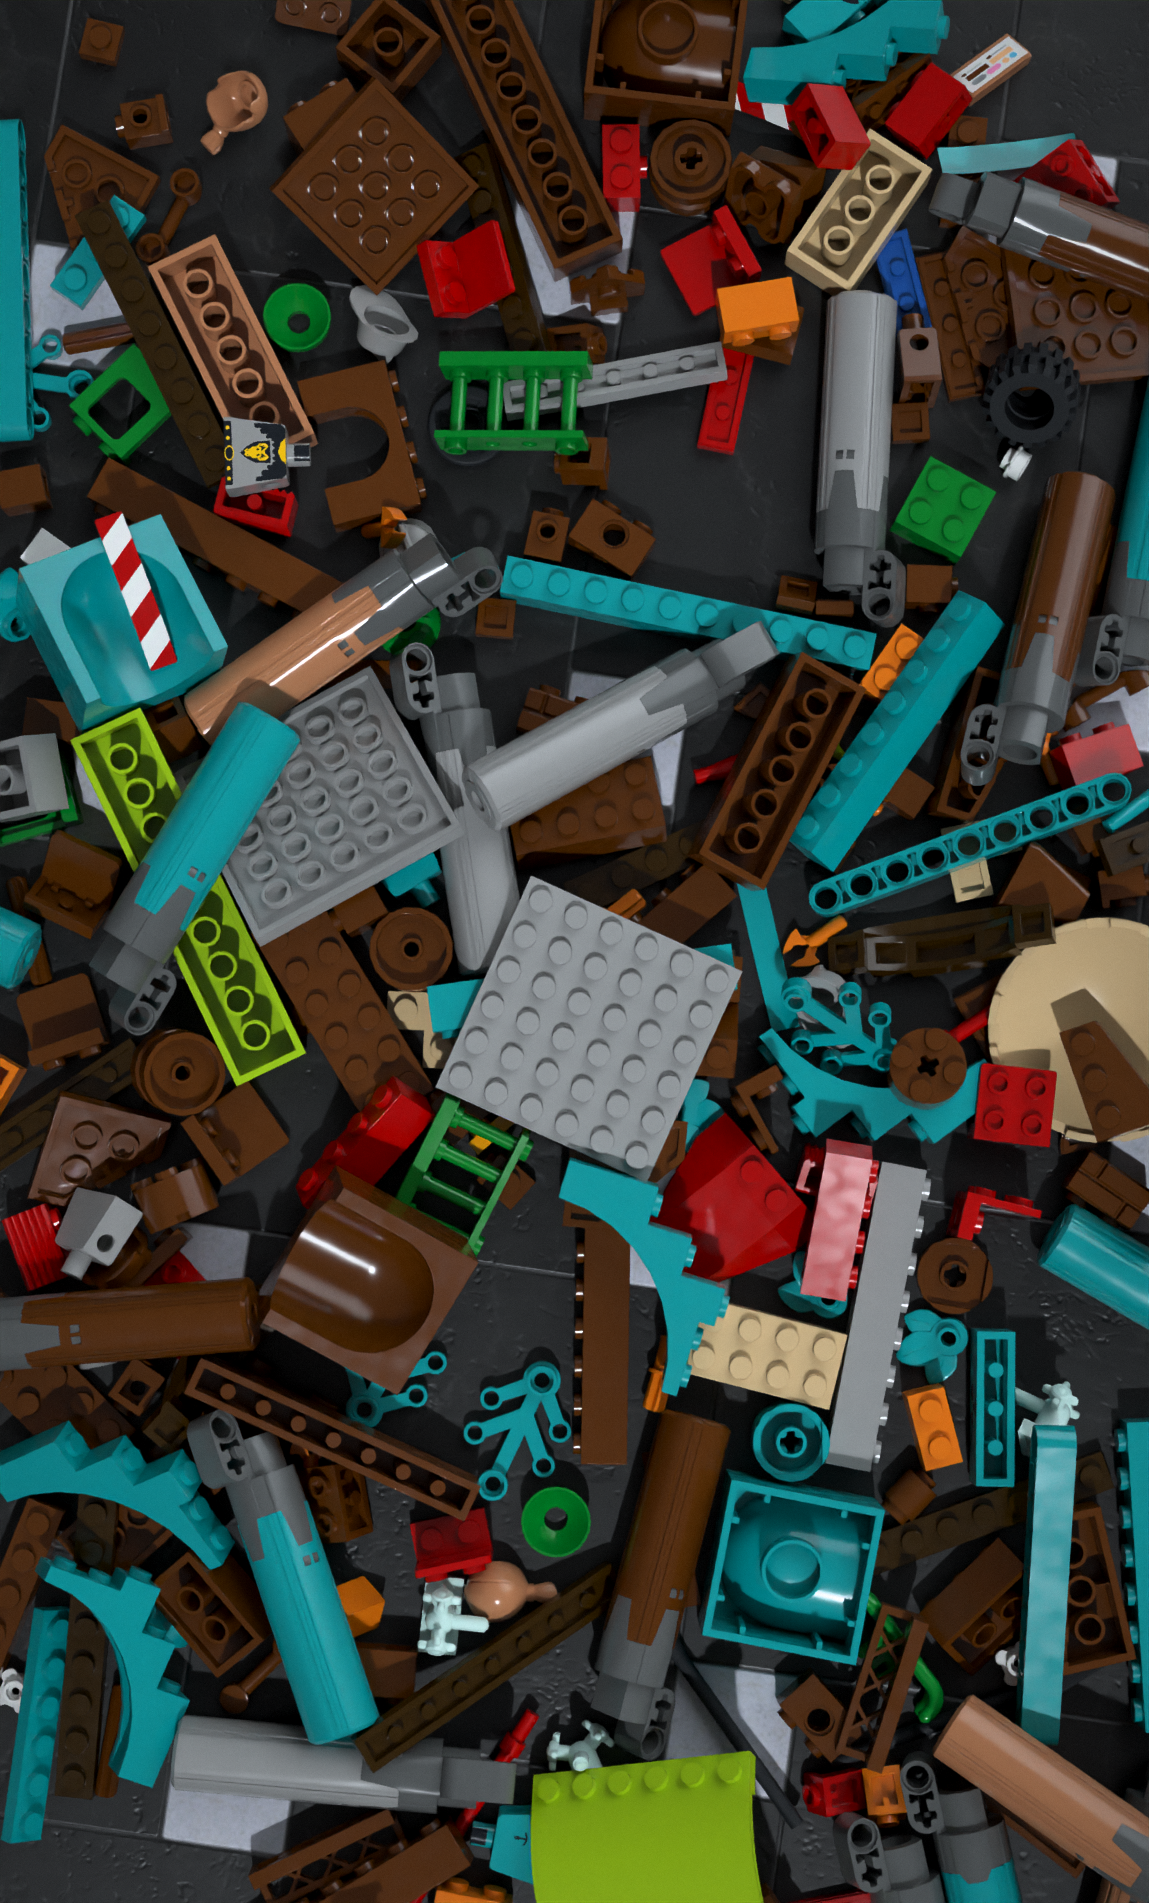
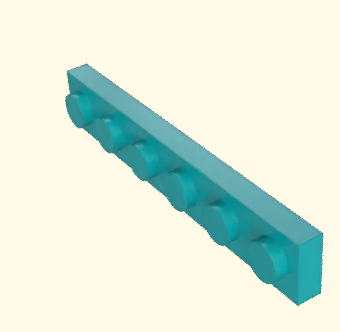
[1,1606,70,1844]

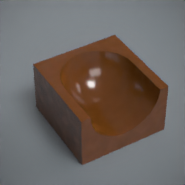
[584,0,748,137]
[258,1165,479,1395]

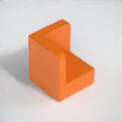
[336,1576,385,1638]

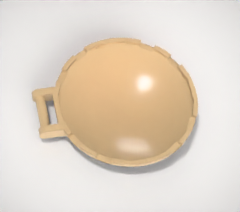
[988,917,1149,1143]

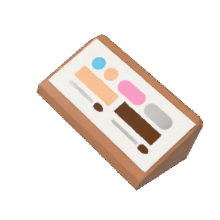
[950,34,1032,107]

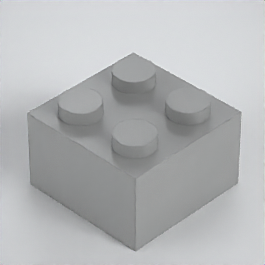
[0,733,69,822]

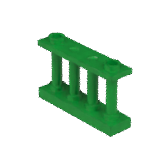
[434,351,593,455]
[394,1093,534,1257]

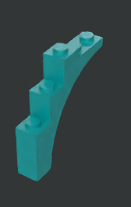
[743,0,950,105]
[757,1028,987,1144]
[558,1157,730,1396]
[0,1420,235,1570]
[35,1555,190,1788]

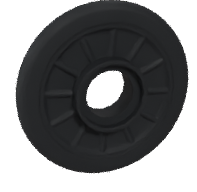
[428,386,509,466]

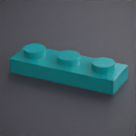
[50,195,147,310]

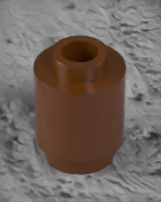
[881,1468,937,1526]

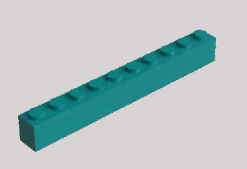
[500,556,877,677]

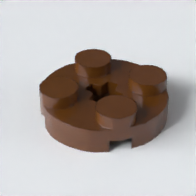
[82,1225,152,1290]
[915,1237,993,1314]

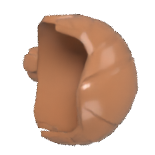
[201,71,268,155]
[464,1561,557,1623]

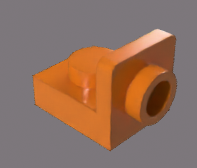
[862,1764,907,1828]

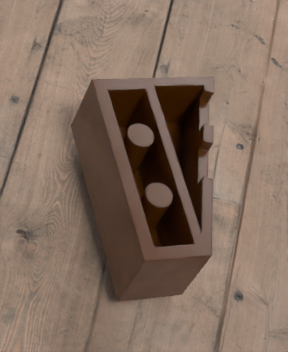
[1059,1020,1149,1143]

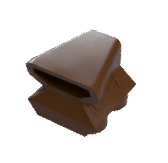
[723,145,826,244]
[991,841,1092,928]

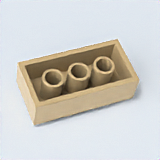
[784,129,932,296]
[686,1303,847,1410]

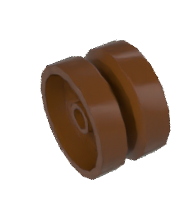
[648,119,732,217]
[370,907,454,992]
[130,1027,226,1116]

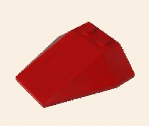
[649,1112,812,1283]

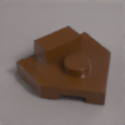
[569,264,645,317]

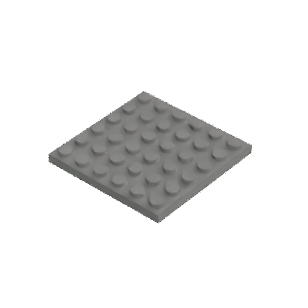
[173,666,465,947]
[436,876,743,1181]

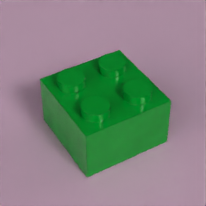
[889,456,996,566]

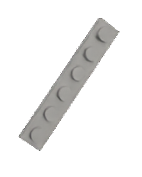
[503,341,728,421]

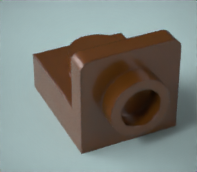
[547,323,607,365]
[477,1152,536,1210]

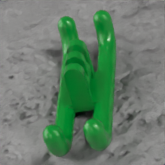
[858,1591,944,1723]

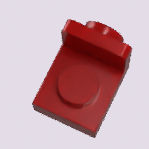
[802,1767,866,1817]

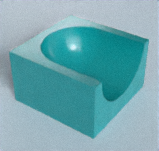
[16,514,228,735]
[697,1469,885,1666]

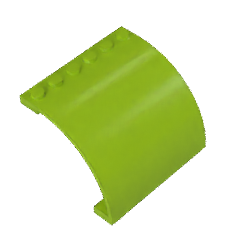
[531,1751,764,1903]

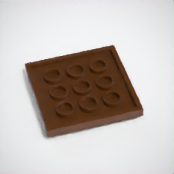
[269,76,479,295]
[1000,247,1149,391]

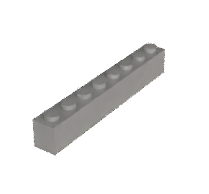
[825,1161,931,1472]

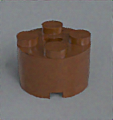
[886,1028,967,1110]
[129,1156,220,1235]

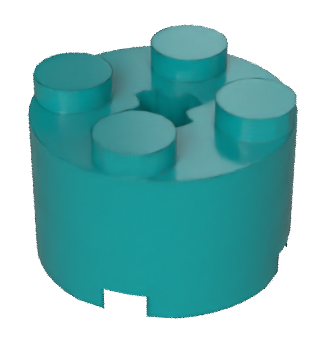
[750,1400,830,1482]

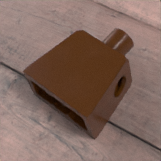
[894,313,942,408]

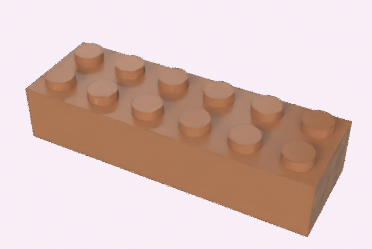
[148,234,318,447]

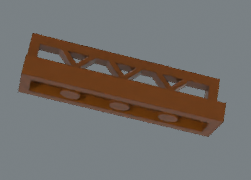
[788,52,933,140]
[835,1602,929,1774]
[248,1808,409,1903]

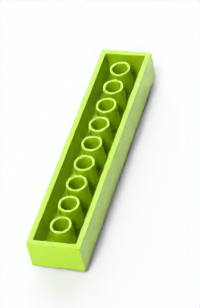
[70,708,306,1086]

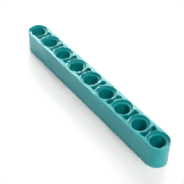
[0,119,34,442]
[809,773,1132,918]
[1015,1425,1077,1746]

